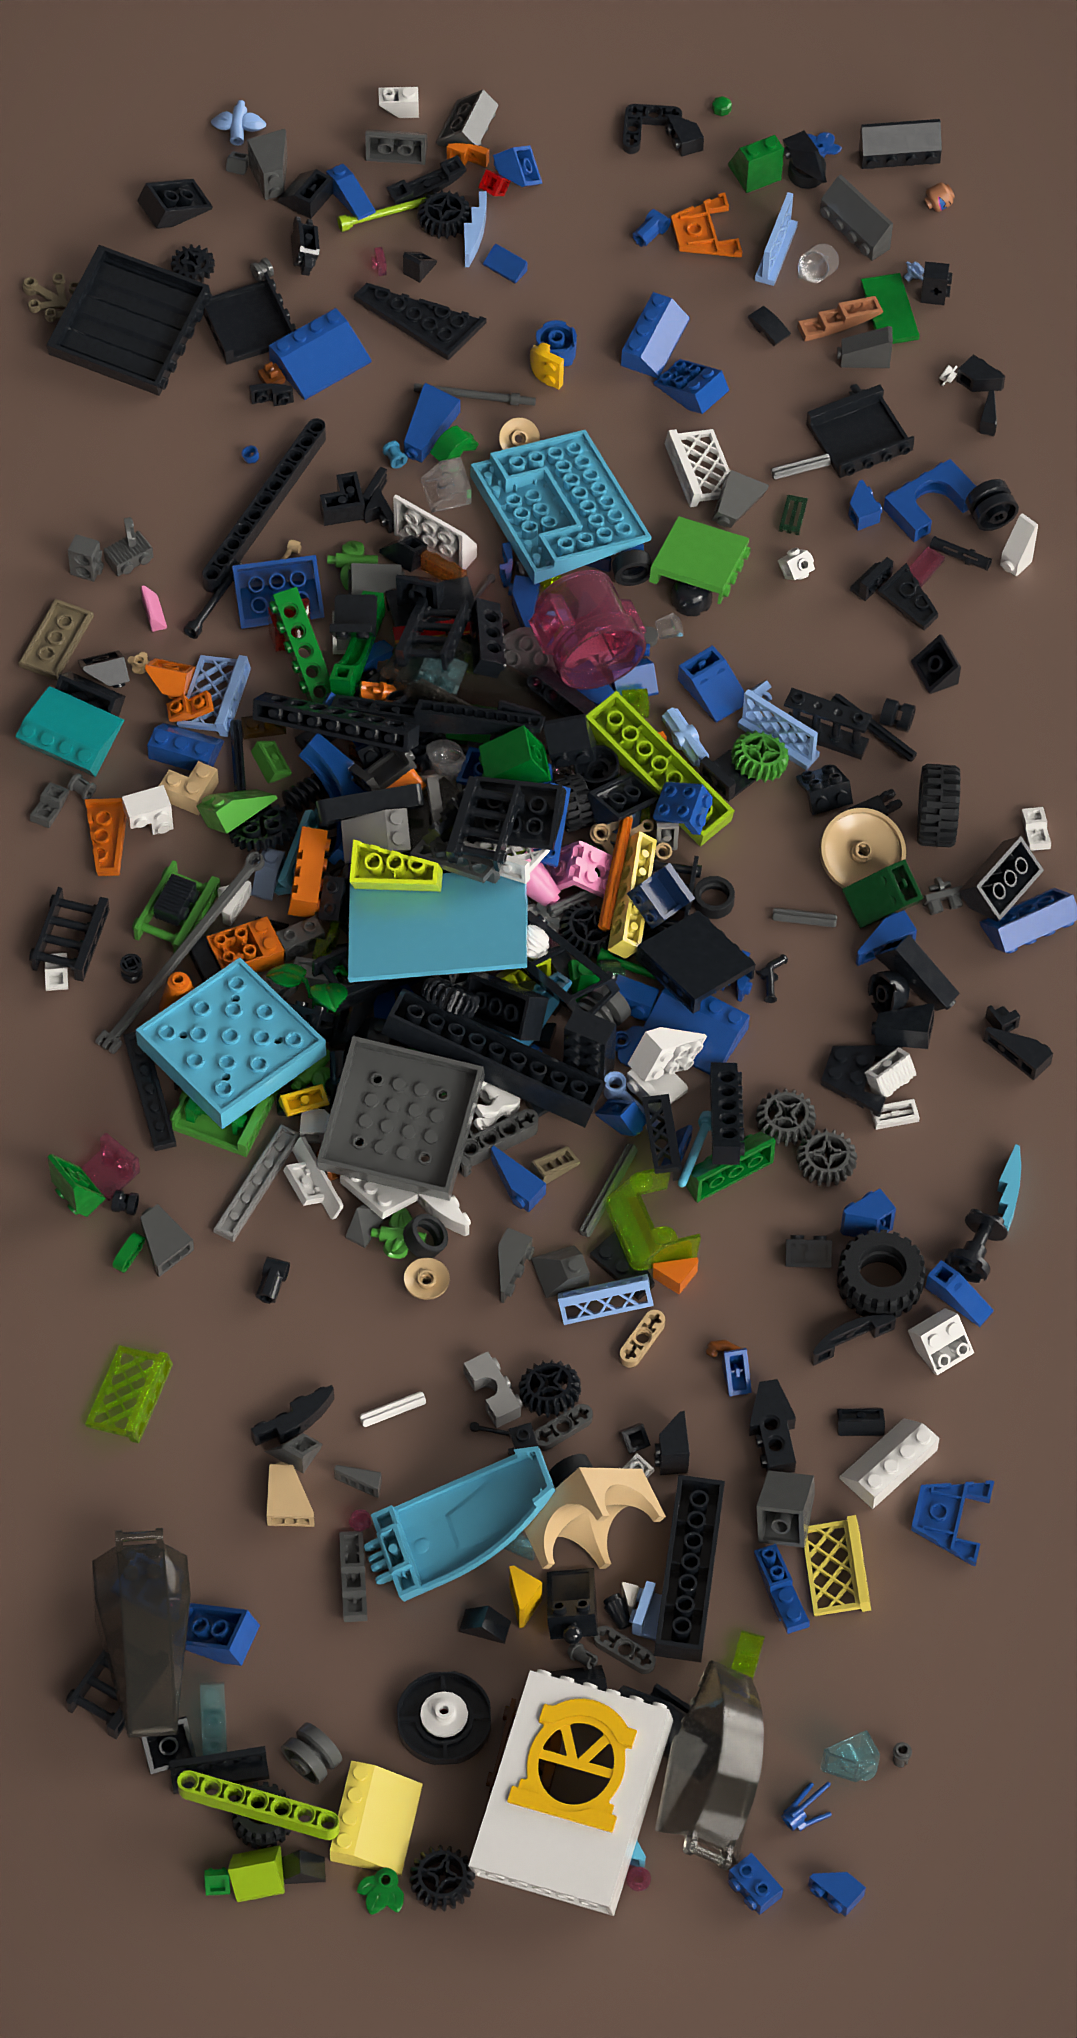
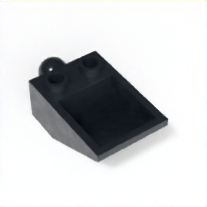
[547,1568,598,1644]

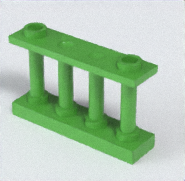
[132,860,221,952]

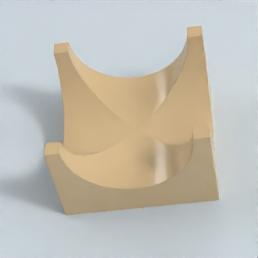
[524,1467,666,1569]

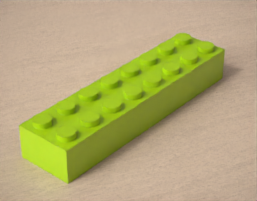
[586,691,735,847]

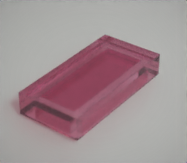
[909,547,945,587]

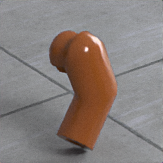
[706,1340,741,1357]

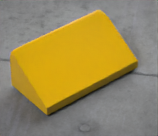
[278,1084,330,1117]

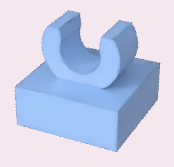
[751,680,772,706]

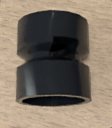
[879,698,916,733]

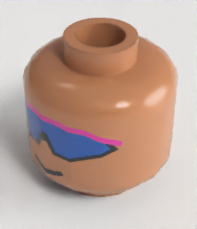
[924,182,955,212]

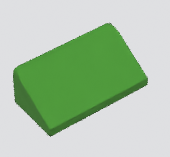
[251,741,292,783]

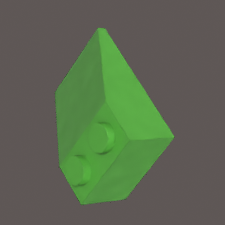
[196,789,278,834]

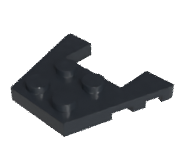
[821,1045,903,1117]

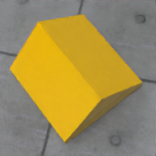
[509,1565,542,1628]

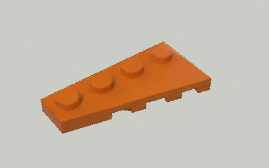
[85,798,126,876]

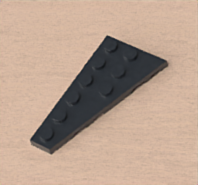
[354,283,487,360]

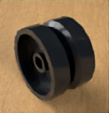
[965,479,1019,531]

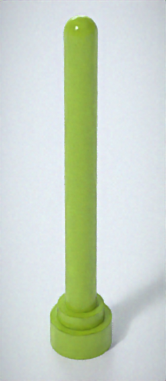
[337,197,426,232]

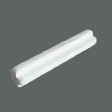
[360,1391,426,1427]

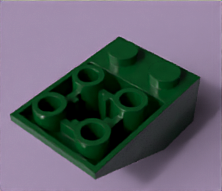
[842,859,924,929]

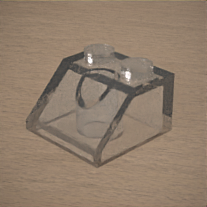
[421,457,472,513]

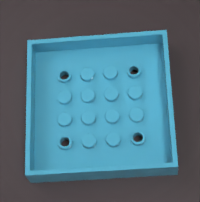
[136,957,326,1129]

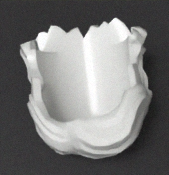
[527,924,550,959]

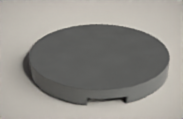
[499,627,559,691]

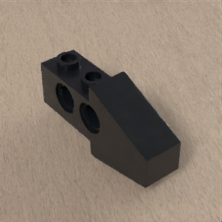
[749,1379,796,1473]

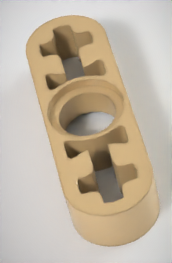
[619,1310,665,1368]

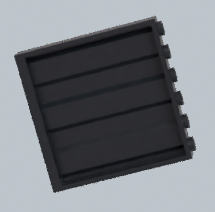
[46,245,212,396]

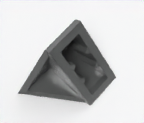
[264,1433,323,1474]

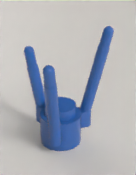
[781,1782,832,1832]

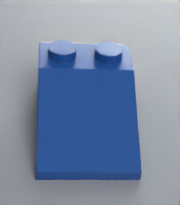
[171,1603,260,1666]

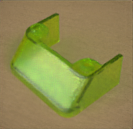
[605,1168,701,1271]

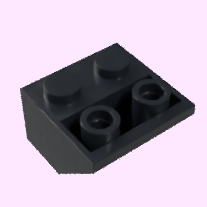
[278,169,333,219]

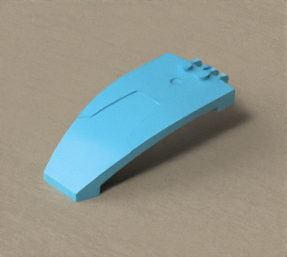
[364,1446,556,1602]

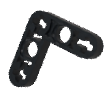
[622,104,682,154]

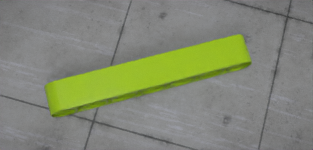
[177,1770,340,1840]

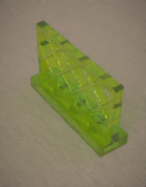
[85,1345,173,1443]

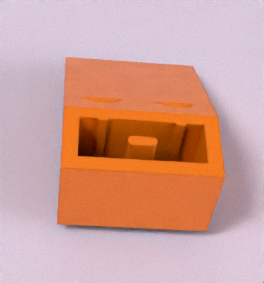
[206,916,284,972]

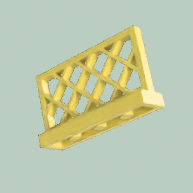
[804,1515,871,1616]

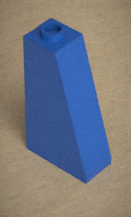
[404,383,460,463]

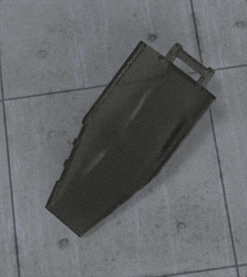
[655,1660,764,1870]

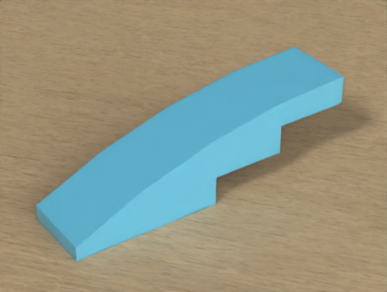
[997,1144,1021,1231]

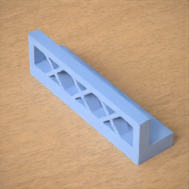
[558,1274,654,1325]

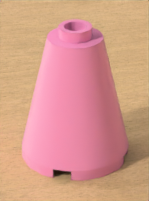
[525,849,561,907]

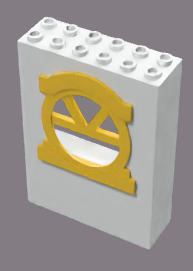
[468,1669,673,1916]

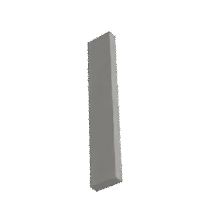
[214,1124,300,1242]

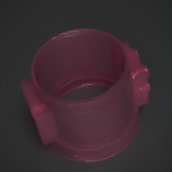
[529,570,647,689]

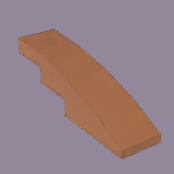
[797,296,883,342]

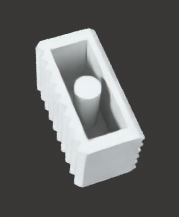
[865,1047,916,1097]

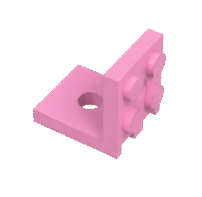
[546,840,612,899]

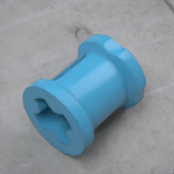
[382,441,408,469]

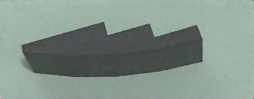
[339,1531,368,1622]

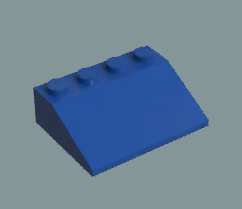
[269,308,372,400]
[232,555,325,629]
[644,988,750,1075]

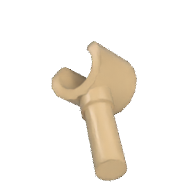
[281,540,302,559]

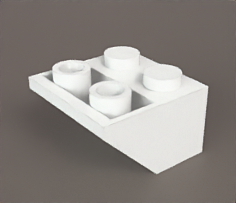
[908,1308,974,1375]

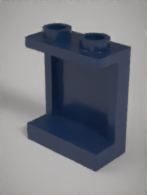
[627,863,695,929]

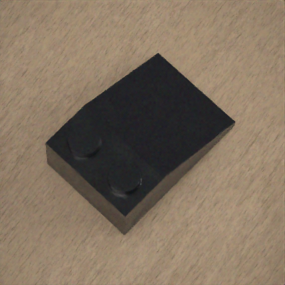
[137,179,213,229]

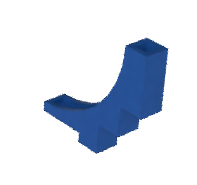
[298,733,365,865]

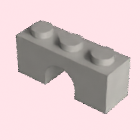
[463,1351,523,1428]

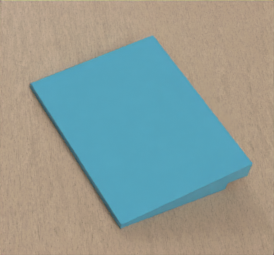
[470,430,651,584]
[348,873,528,982]

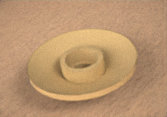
[499,418,540,450]
[404,1258,450,1300]

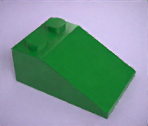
[47,1154,106,1217]

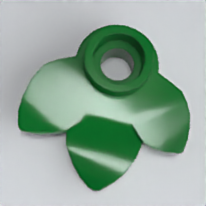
[357,1868,404,1915]

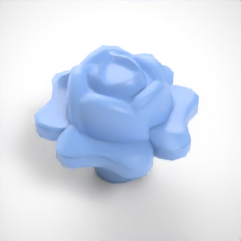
[904,261,924,282]

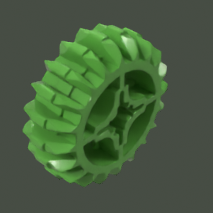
[731,730,789,782]

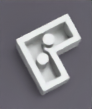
[122,785,174,835]

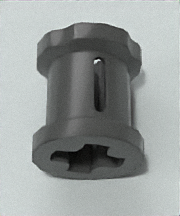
[68,773,97,800]

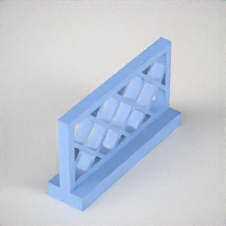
[755,192,798,286]
[177,655,251,737]
[737,689,820,771]

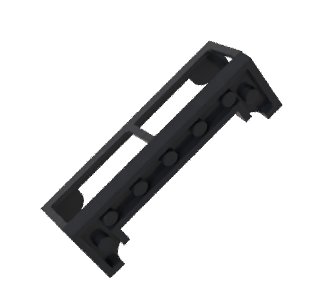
[518,910,620,1015]

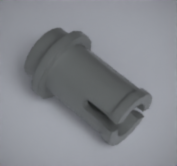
[567,1643,598,1669]
[893,1742,912,1767]

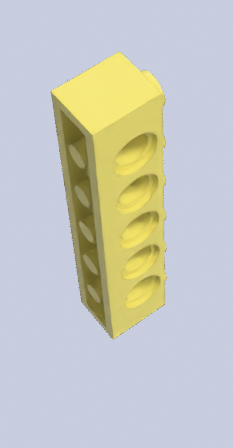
[608,831,657,959]

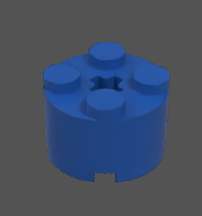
[536,320,577,366]

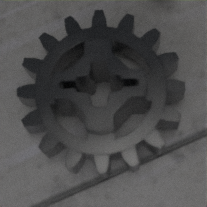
[171,244,215,283]

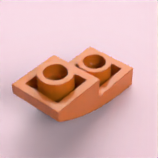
[166,690,214,722]

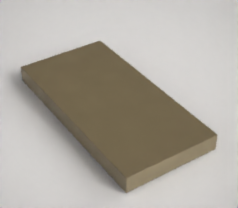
[19,599,94,681]

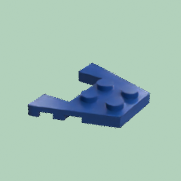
[911,1480,994,1566]

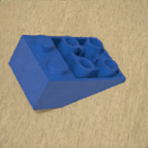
[653,359,729,414]
[678,645,745,723]

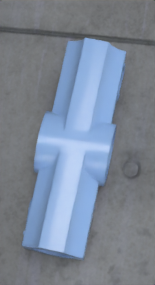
[662,708,709,767]

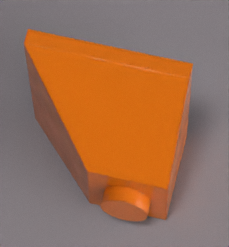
[145,658,196,700]

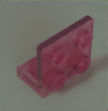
[82,1133,140,1201]

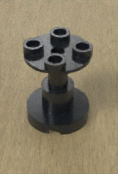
[945,1209,1008,1283]

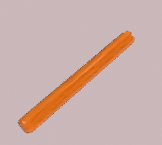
[598,816,633,931]

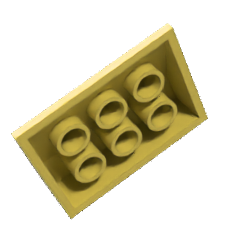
[330,1761,423,1876]

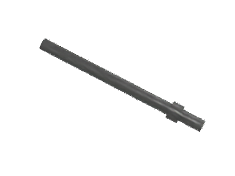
[414,383,536,406]

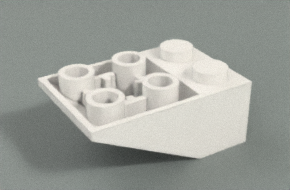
[628,1027,707,1082]

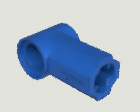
[633,209,671,247]

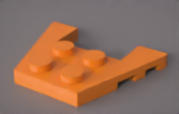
[671,192,742,257]

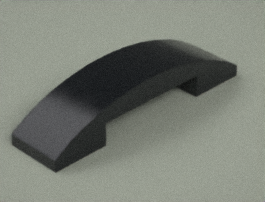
[386,155,467,204]
[811,1315,896,1366]

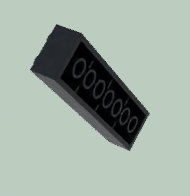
[654,1475,725,1663]

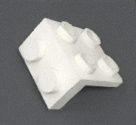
[627,1069,688,1112]

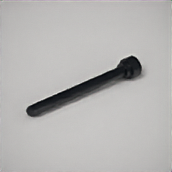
[183,561,243,639]

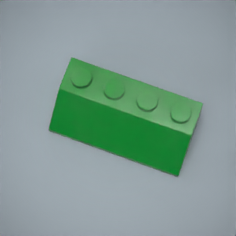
[686,1132,776,1203]

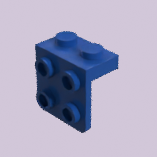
[653,782,713,835]

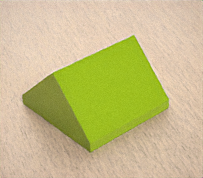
[228,1845,285,1902]

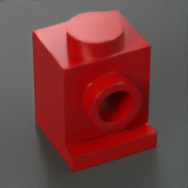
[478,169,511,197]

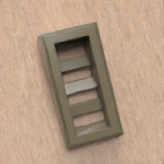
[529,1146,580,1184]

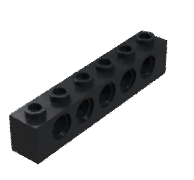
[710,1062,745,1165]

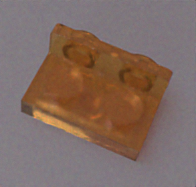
[421,549,467,581]

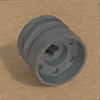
[577,985,631,1026]

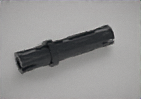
[929,536,992,571]

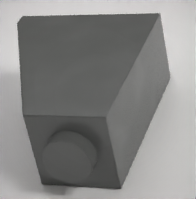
[837,326,893,368]
[712,470,769,528]
[348,563,405,596]
[140,1204,194,1277]

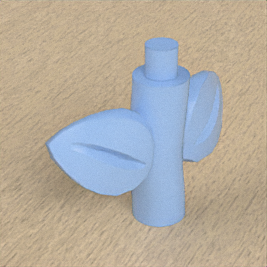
[211,100,266,145]

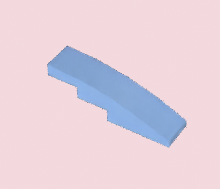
[464,191,487,267]

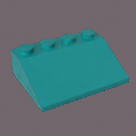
[15,686,124,777]

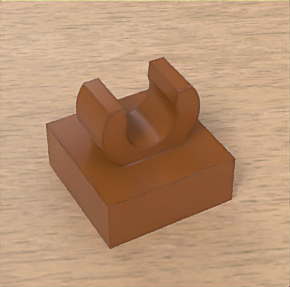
[258,362,286,384]

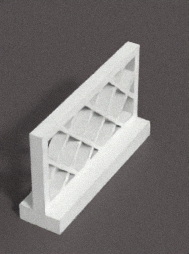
[664,429,730,507]
[463,837,550,884]

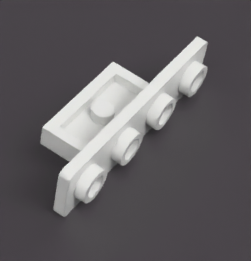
[283,1136,343,1219]

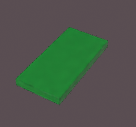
[861,273,920,344]

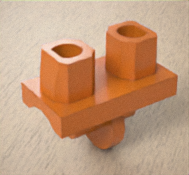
[359,681,398,701]

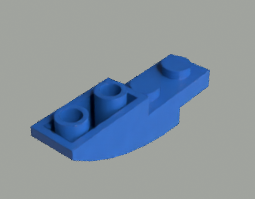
[754,1544,810,1634]

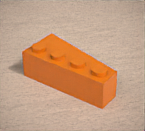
[288,826,331,918]

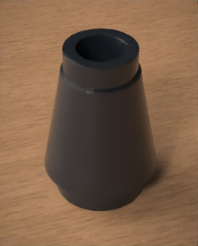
[603,1593,632,1630]

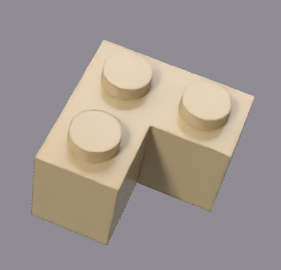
[159,761,219,816]

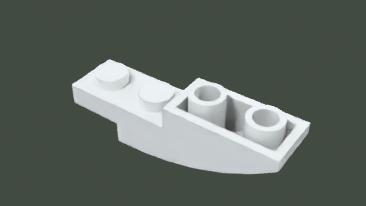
[417,1193,471,1236]

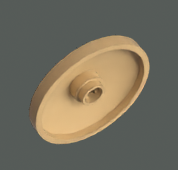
[819,808,906,888]

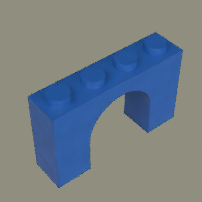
[883,459,976,542]

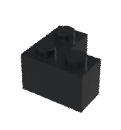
[320,471,365,526]

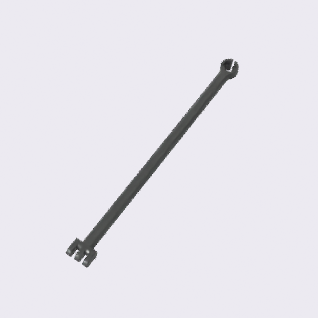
[95,852,265,1054]

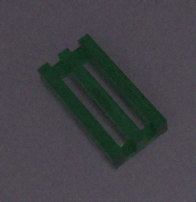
[779,495,808,535]

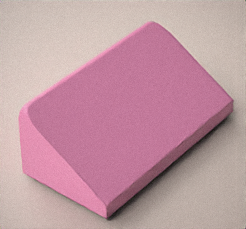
[141,586,167,632]

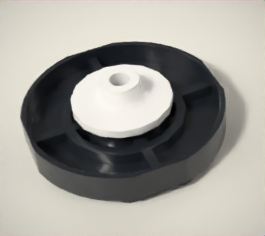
[397,1671,491,1765]

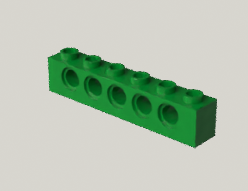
[269,587,331,704]

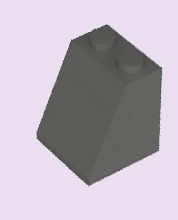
[247,129,288,200]
[757,1471,815,1548]

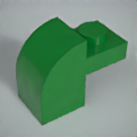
[430,425,479,465]

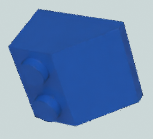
[493,145,543,187]

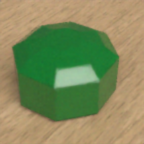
[712,96,732,116]

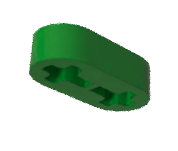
[113,1232,145,1273]

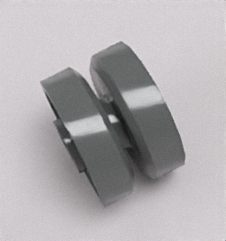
[281,1722,342,1785]

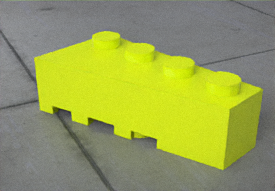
[349,839,443,892]

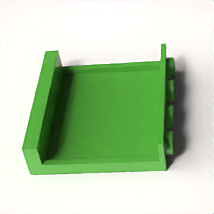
[649,516,751,604]
[170,1087,282,1157]

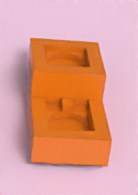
[447,143,489,167]

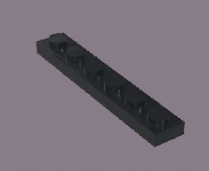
[123,1032,177,1151]

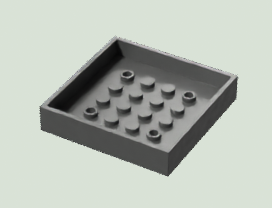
[316,1036,485,1201]

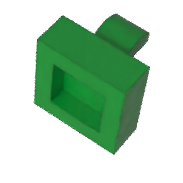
[204,1867,230,1896]

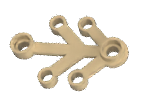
[589,815,672,861]

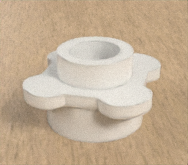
[939,365,958,386]

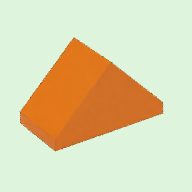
[652,1257,698,1294]

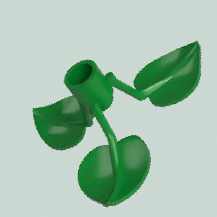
[266,964,348,1013]

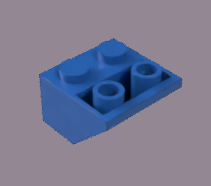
[840,1188,896,1237]

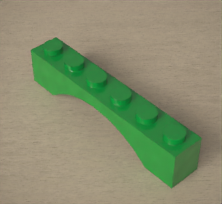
[329,591,386,697]

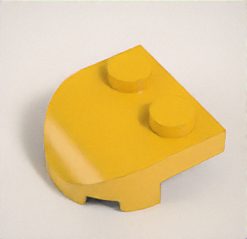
[530,343,564,390]

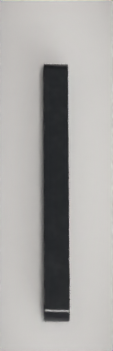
[202,418,326,593]

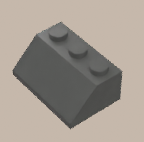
[436,89,499,148]
[365,129,427,165]

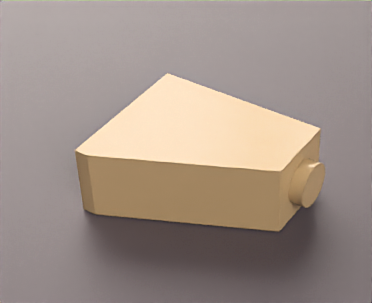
[267,1462,315,1527]

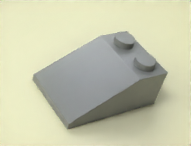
[341,808,411,863]

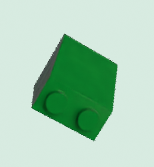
[728,135,784,193]
[479,725,551,783]

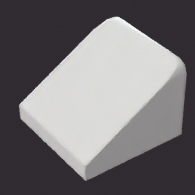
[621,1582,639,1615]

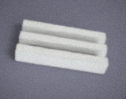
[870,1099,920,1130]

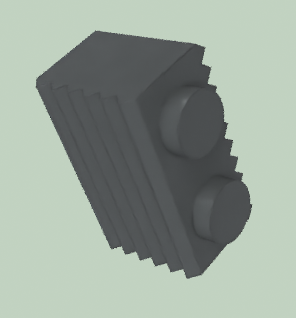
[104,530,154,576]

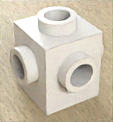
[778,548,815,580]

